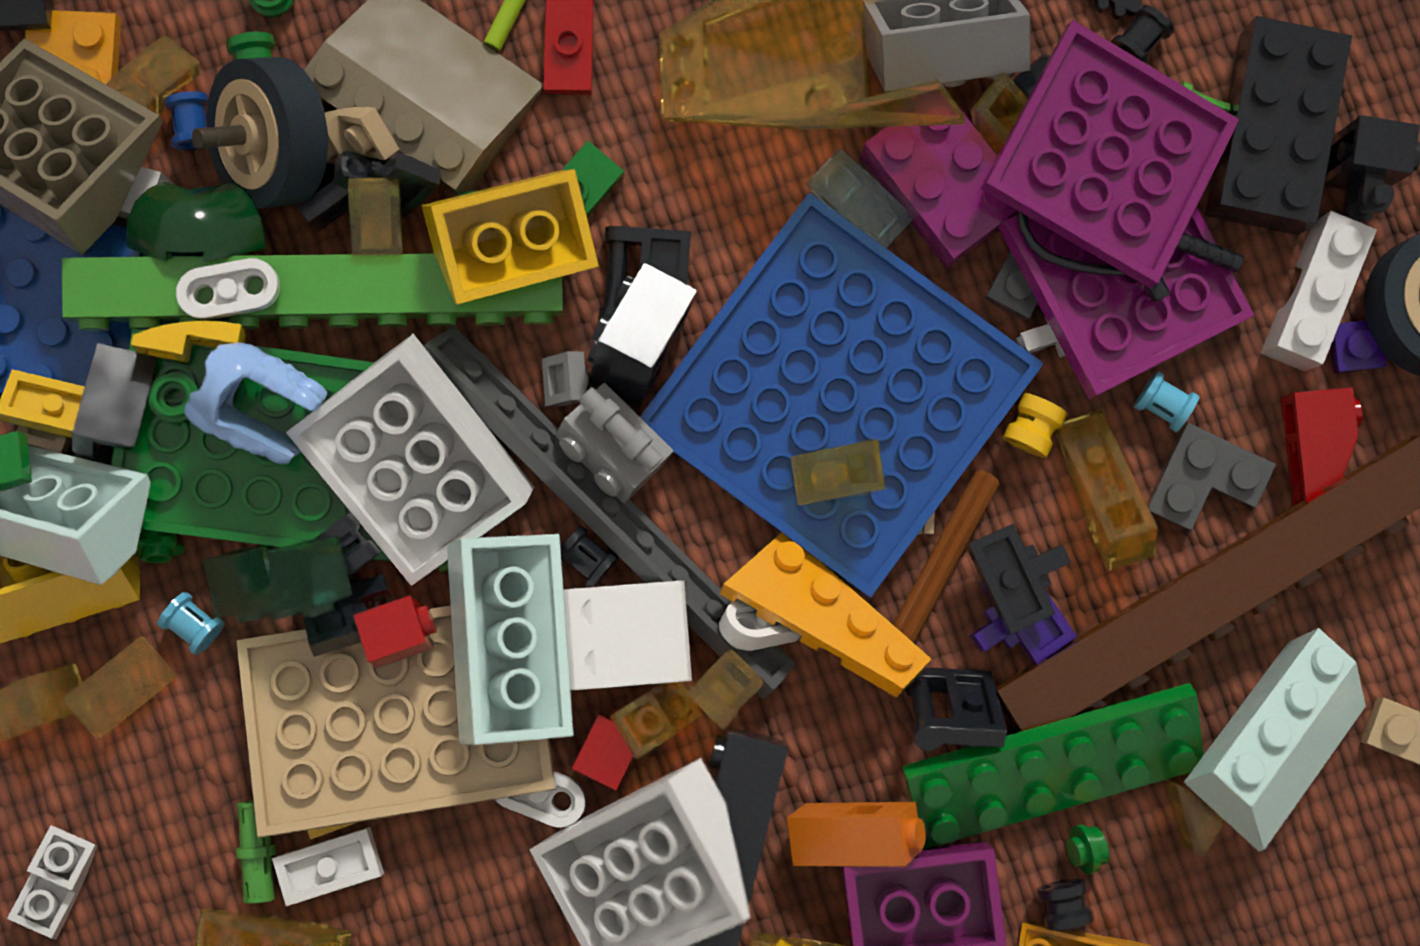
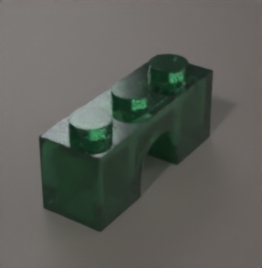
[202,536,352,623]

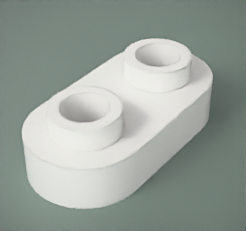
[176,258,280,320]
[719,600,801,651]
[496,771,587,828]

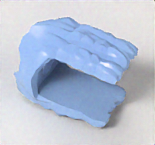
[183,343,327,464]

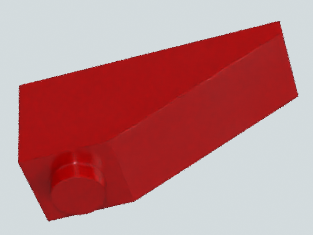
[1280,387,1363,506]

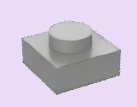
[542,351,589,407]

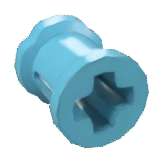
[1134,371,1200,432]
[157,592,225,656]

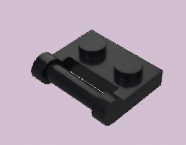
[598,226,691,330]
[904,667,1007,751]

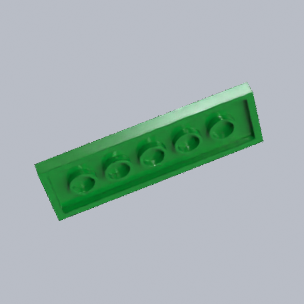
[902,683,1204,850]

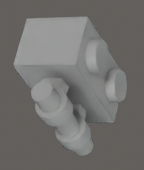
[555,383,674,504]

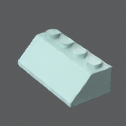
[0,445,151,585]
[447,534,573,745]
[1184,628,1366,852]

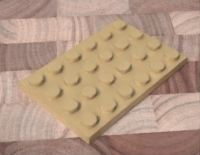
[236,606,556,838]

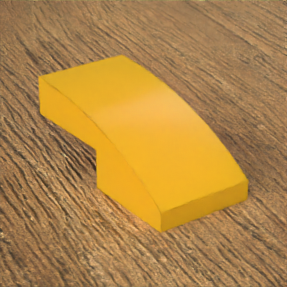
[131,321,246,364]

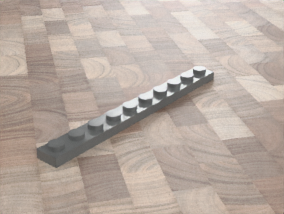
[423,326,797,700]

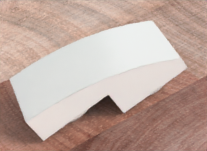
[7,825,97,940]

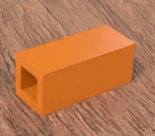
[786,802,926,867]

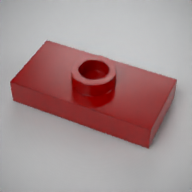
[543,0,594,95]

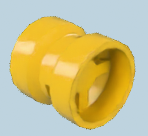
[1002,393,1068,458]

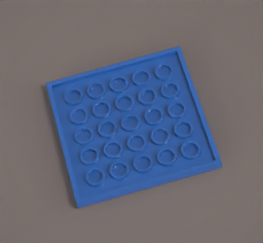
[640,193,1044,598]

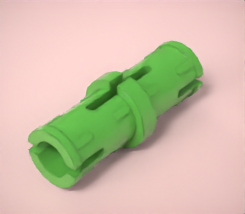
[235,800,276,903]

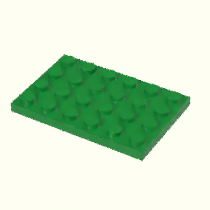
[111,328,390,561]

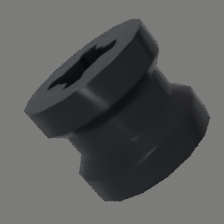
[1037,879,1094,931]

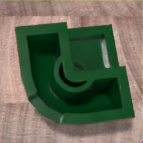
[126,182,266,261]

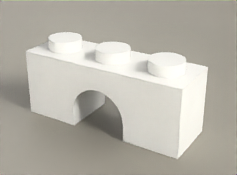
[1260,211,1377,372]

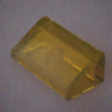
[62,636,178,740]

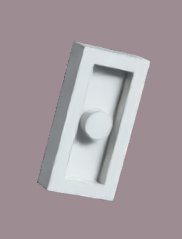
[272,827,384,906]

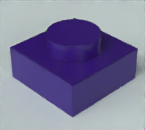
[1330,321,1387,374]

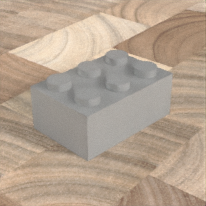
[863,0,1030,94]

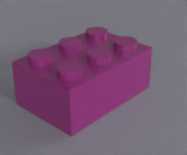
[860,85,1017,269]
[840,841,1007,946]

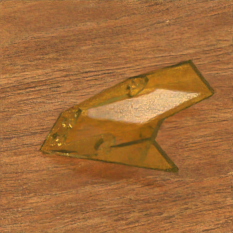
[660,0,965,130]

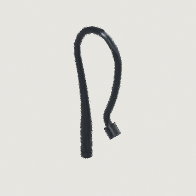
[1017,210,1244,303]

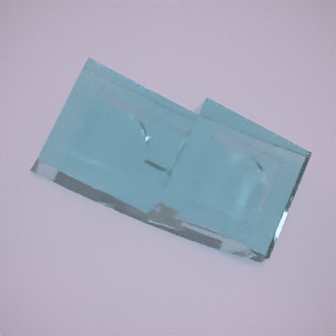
[806,149,913,248]

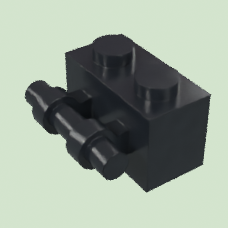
[1324,115,1420,224]

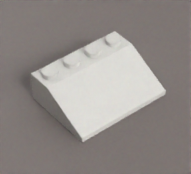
[286,334,534,586]
[530,758,750,946]

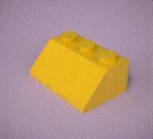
[421,169,599,304]
[0,553,140,644]

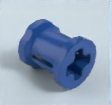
[164,91,208,151]

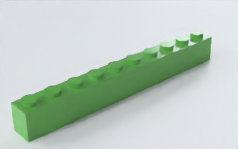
[62,253,563,332]

